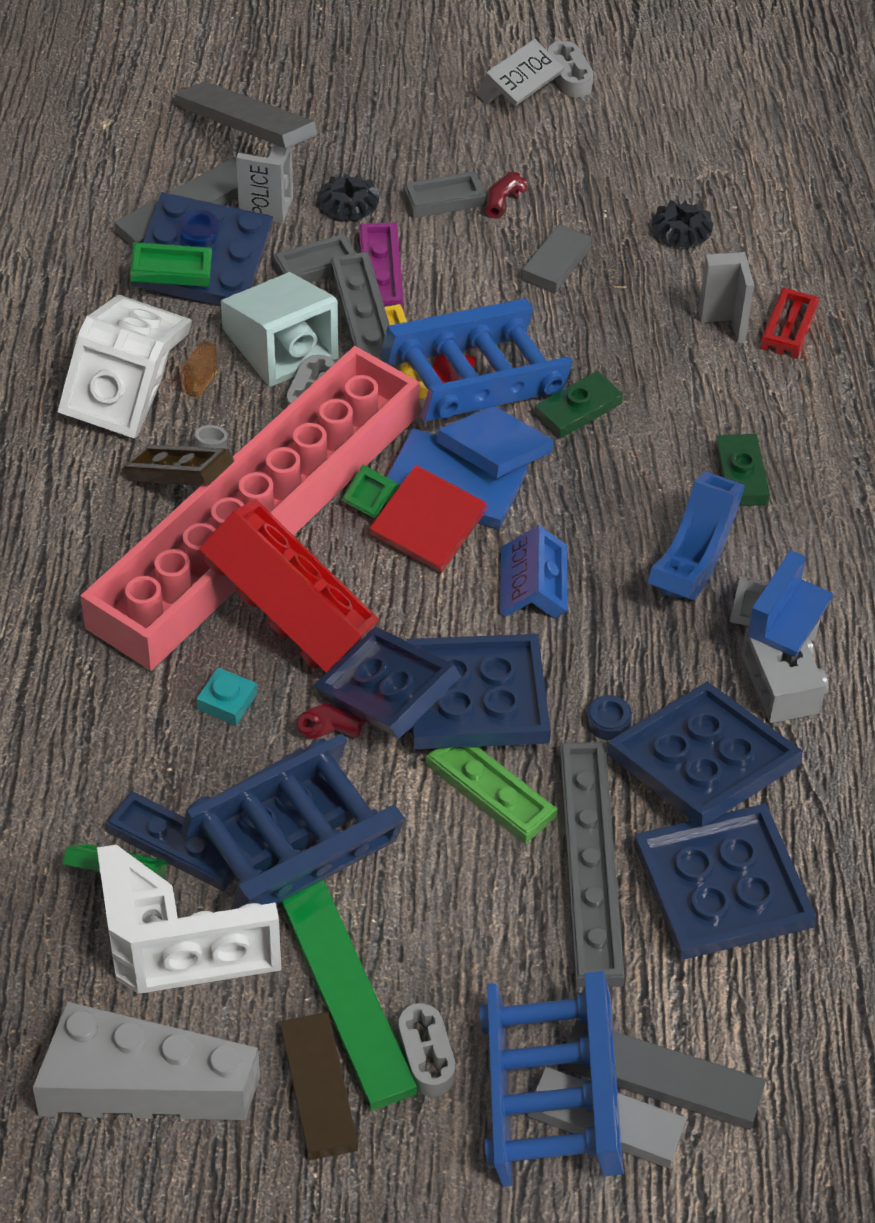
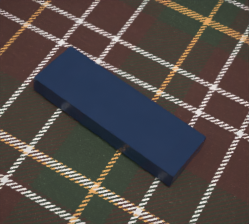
[105,790,236,892]

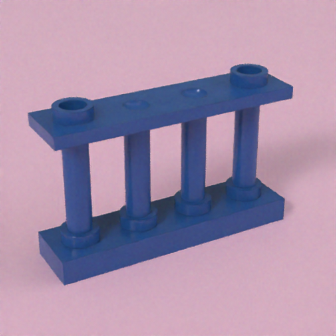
[380,298,573,422]
[480,971,624,1187]

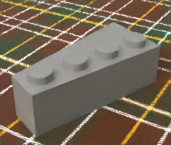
[33,1001,260,1120]

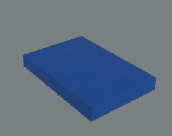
[387,428,529,530]

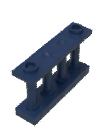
[180,734,405,909]

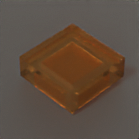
[183,340,218,399]

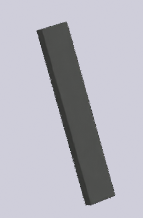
[174,81,318,149]
[559,742,625,987]

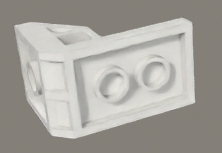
[57,295,193,438]
[97,845,282,994]

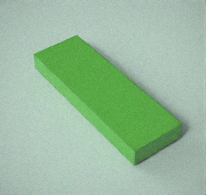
[426,746,557,845]

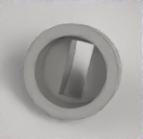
[194,425,228,449]

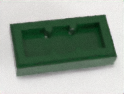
[534,371,623,439]
[715,434,770,506]

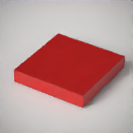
[369,465,487,574]

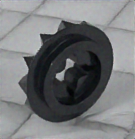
[319,173,379,220]
[652,199,713,247]

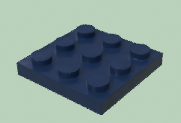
[131,192,273,306]
[406,634,551,749]
[608,681,803,828]
[634,803,817,961]

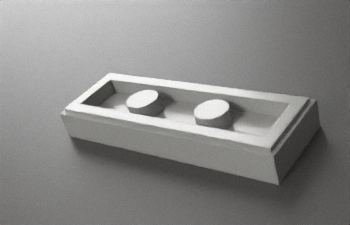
[528,1067,687,1169]

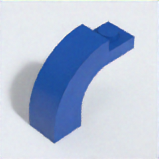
[647,471,745,601]

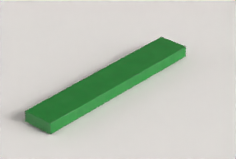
[267,864,417,1112]

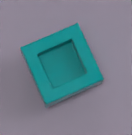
[196,668,258,726]

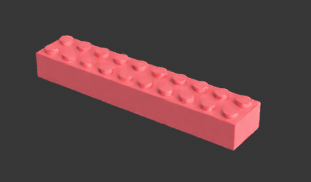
[80,346,420,671]

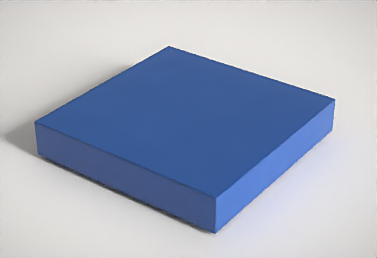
[436,406,554,478]

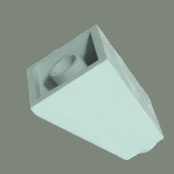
[221,272,338,387]

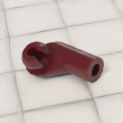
[485,172,528,219]
[296,704,364,739]

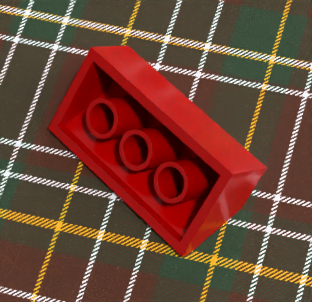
[199,499,380,673]

